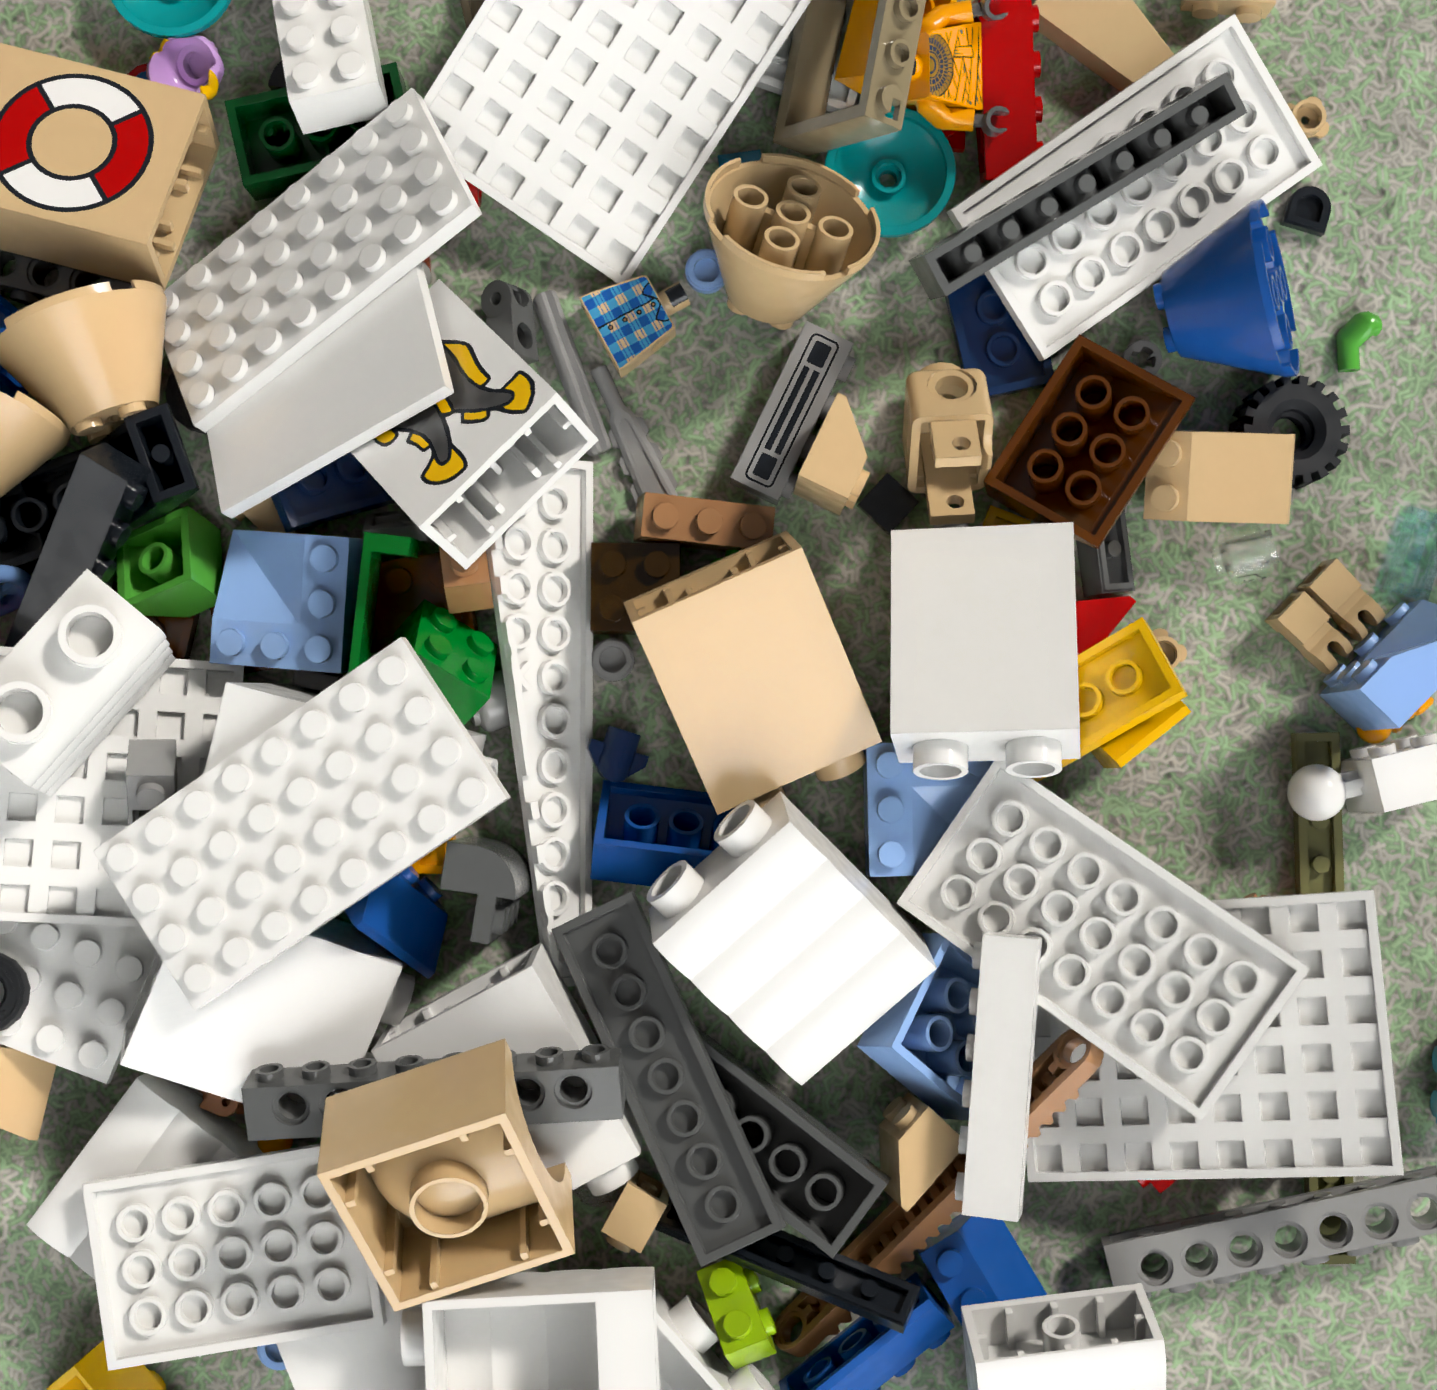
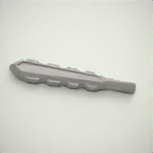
[591,365,682,548]

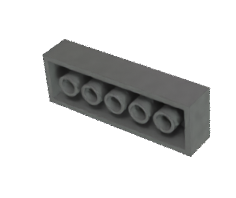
[695,1025,891,1259]

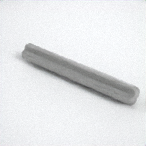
[533,290,611,456]

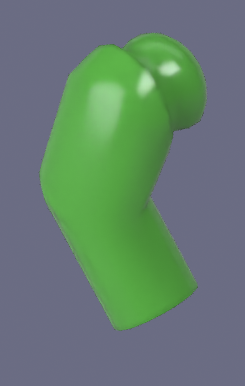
[1336,311,1383,373]

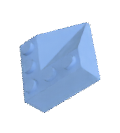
[209,529,363,673]
[1319,599,1437,731]
[863,743,994,877]
[857,933,980,1121]

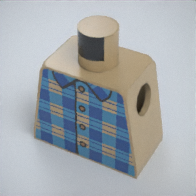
[579,275,690,378]

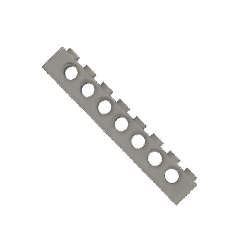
[1101,1165,1437,1299]

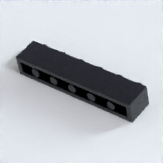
[4,442,151,647]

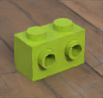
[696,1259,777,1370]

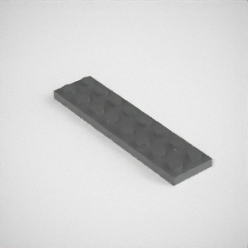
[551,891,786,1267]

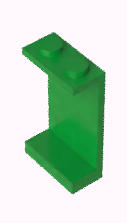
[348,532,420,673]

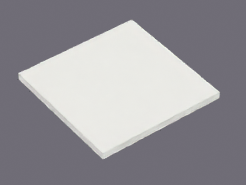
[207,262,454,519]

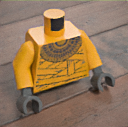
[907,0,1009,137]

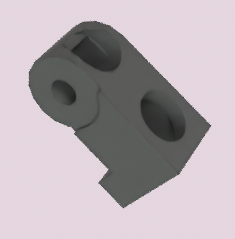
[481,280,539,364]

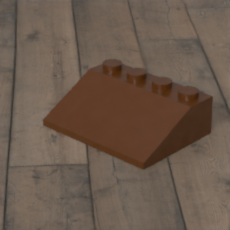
[983,334,1195,549]

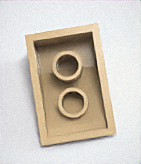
[1143,430,1295,524]

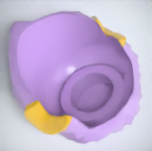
[146,35,225,100]

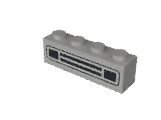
[730,321,856,506]

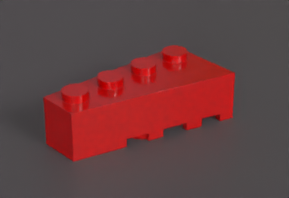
[972,0,1044,182]

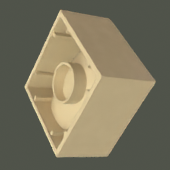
[317,1039,575,1312]

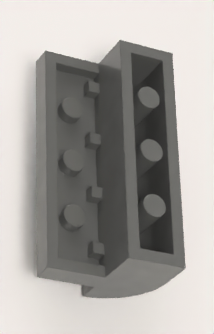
[440,836,532,944]

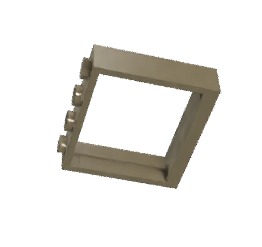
[773,0,926,156]

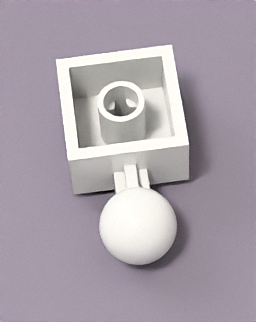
[1287,733,1437,821]

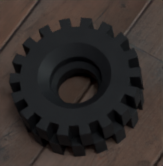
[1228,375,1350,490]

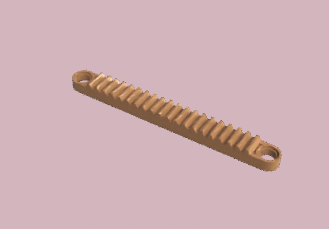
[772,1029,1104,1357]

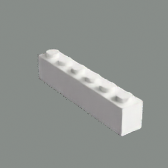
[955,932,1042,1222]

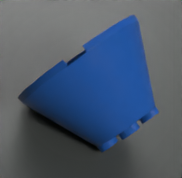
[1153,199,1300,378]

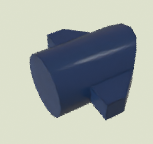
[587,725,649,782]

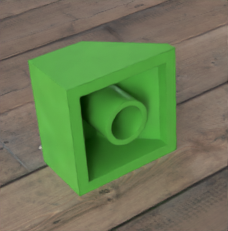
[116,505,223,618]

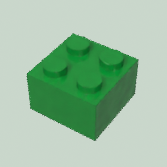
[392,599,498,725]

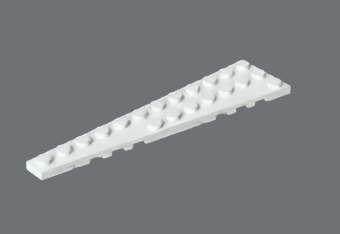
[486,460,593,987]

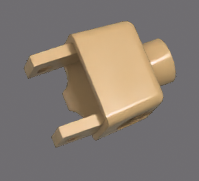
[902,362,994,525]

